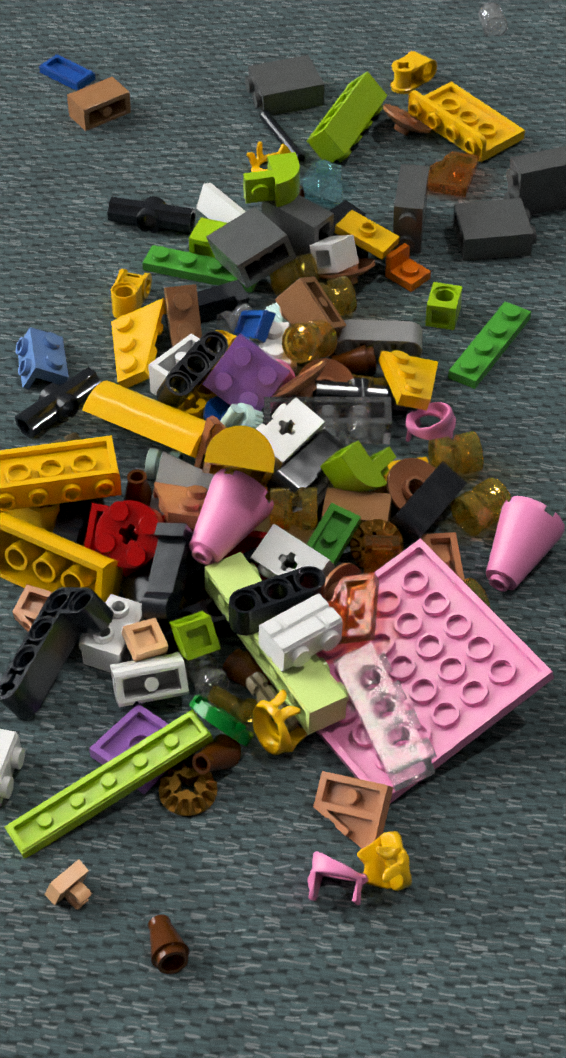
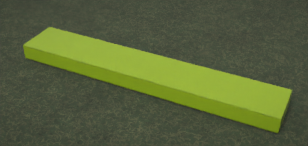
[4,709,213,859]

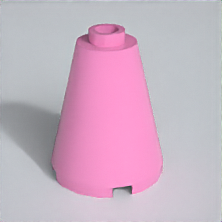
[189,469,274,565]
[486,496,565,591]

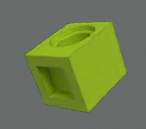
[189,217,227,258]
[425,282,462,330]
[169,611,221,661]

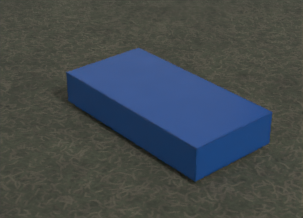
[39,54,95,91]
[233,310,276,343]

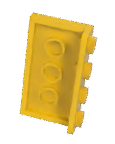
[408,82,525,162]
[0,435,122,512]

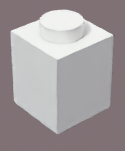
[309,235,359,274]

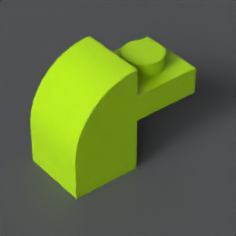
[243,152,300,207]
[320,440,396,492]

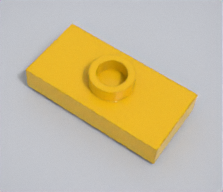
[334,210,400,260]

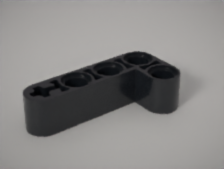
[0,587,114,720]

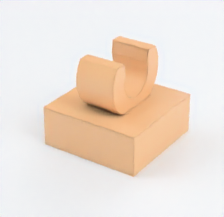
[121,618,169,662]
[45,859,92,910]

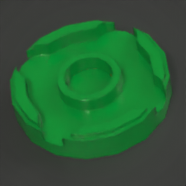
[189,694,254,746]

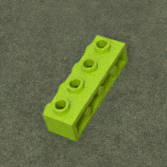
[307,71,388,165]

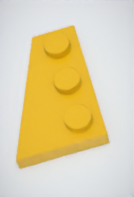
[111,298,167,388]
[378,350,438,411]

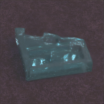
[300,158,343,208]

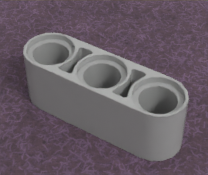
[335,319,423,359]

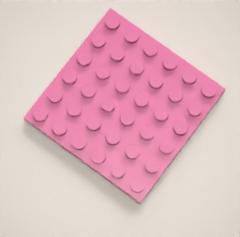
[316,538,554,803]

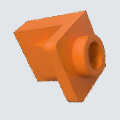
[385,243,431,292]

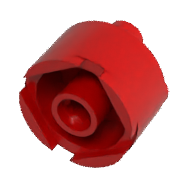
[95,500,166,571]

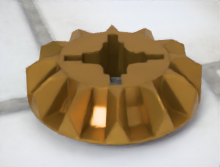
[350,519,404,571]
[159,763,217,816]

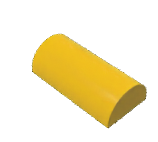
[82,381,206,458]
[203,426,275,483]
[0,512,123,602]

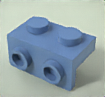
[15,327,69,389]

